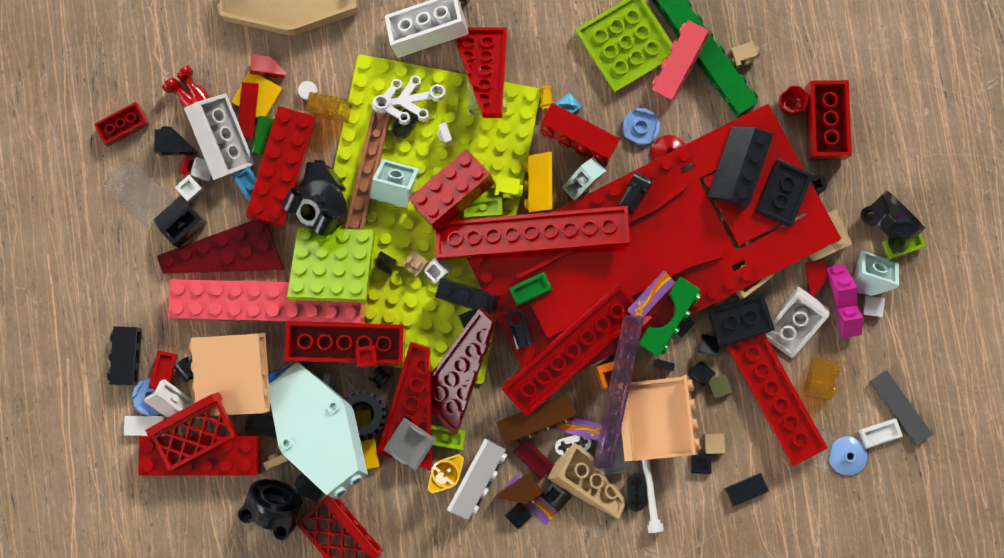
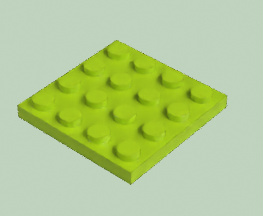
[575,0,672,94]
[287,228,375,303]

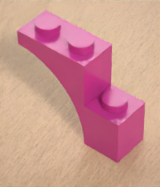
[827,264,863,338]

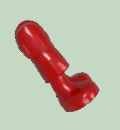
[162,65,209,108]

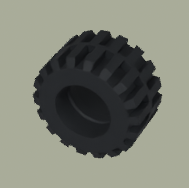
[343,390,387,441]

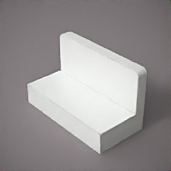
[144,379,193,418]

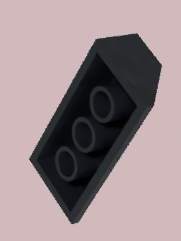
[707,126,774,211]

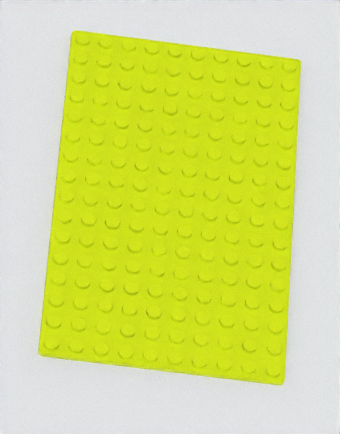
[333,54,540,384]

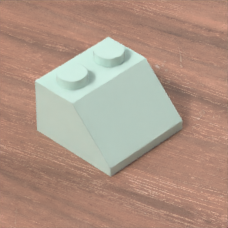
[370,159,419,208]

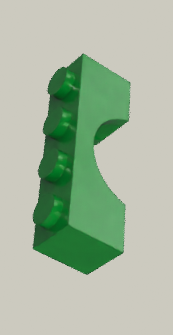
[637,277,701,357]

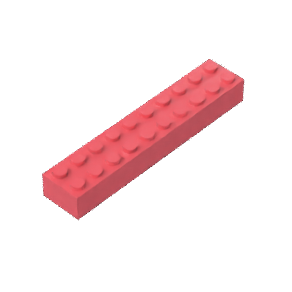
[168,279,365,324]

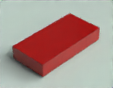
[148,351,178,390]

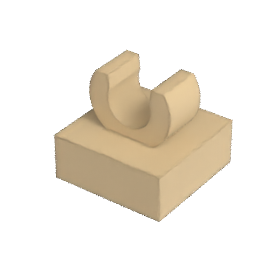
[401,250,428,277]

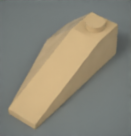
[547,443,627,519]

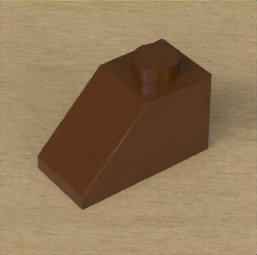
[497,472,542,504]

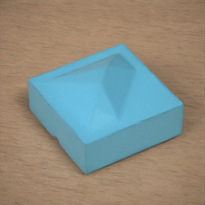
[555,93,582,114]

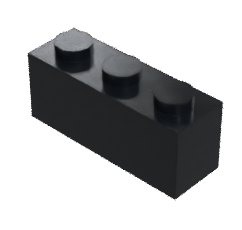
[435,278,500,315]
[107,326,142,386]

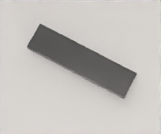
[869,370,933,446]

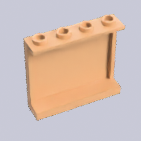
[189,333,271,416]
[617,375,701,462]

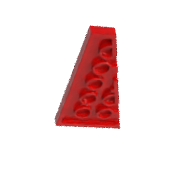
[454,27,507,118]
[377,341,433,471]

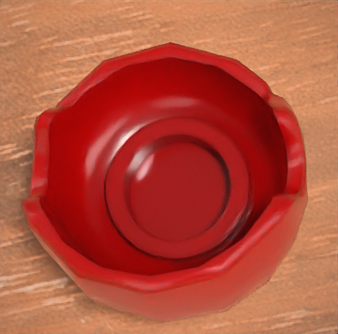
[778,85,809,116]

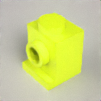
[495,176,524,200]

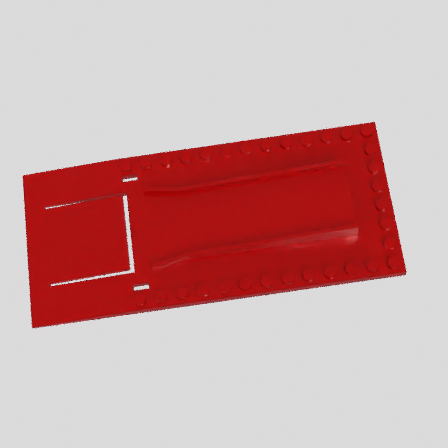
[466,104,841,373]

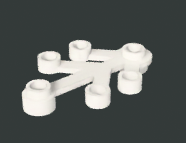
[372,75,445,125]

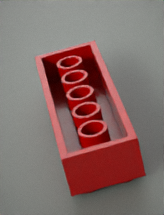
[246,106,316,229]
[284,321,406,365]
[138,435,262,476]

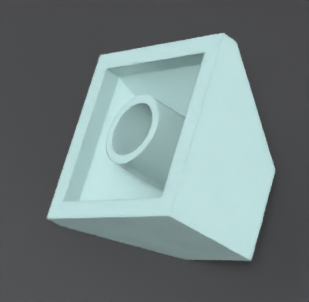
[853,251,899,296]

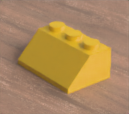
[524,152,552,214]

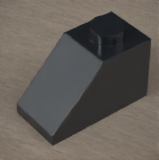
[154,126,197,156]
[303,160,346,192]

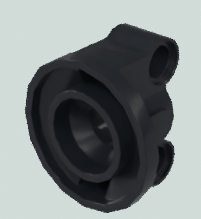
[282,180,347,236]
[860,191,925,253]
[237,479,302,540]

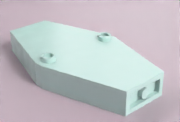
[269,362,368,499]

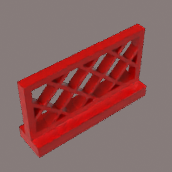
[145,392,237,471]
[296,495,384,558]

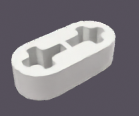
[555,435,591,455]

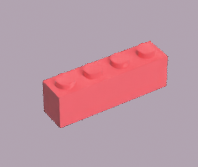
[652,20,711,100]

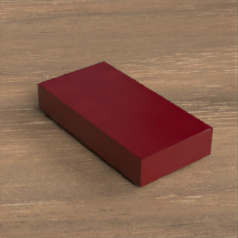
[513,438,554,479]

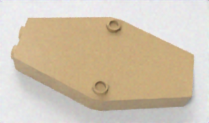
[217,0,359,36]

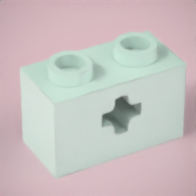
[562,157,606,201]

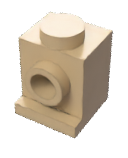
[728,41,760,70]

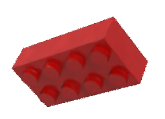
[94,102,150,147]

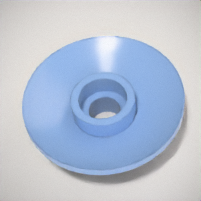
[828,436,867,476]

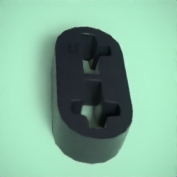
[392,108,419,139]
[627,473,646,511]

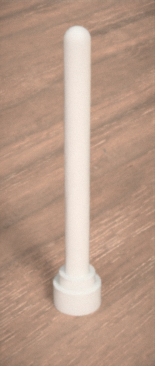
[642,460,664,533]

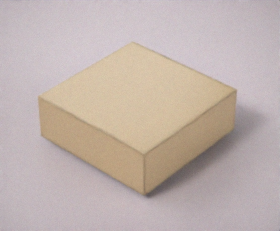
[704,433,725,454]

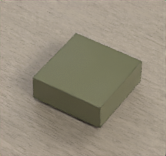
[708,374,733,399]

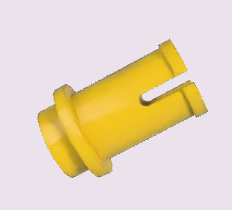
[539,86,555,111]

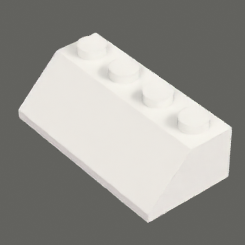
[385,0,469,58]
[184,93,255,180]
[447,438,507,519]

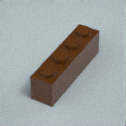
[496,393,577,446]

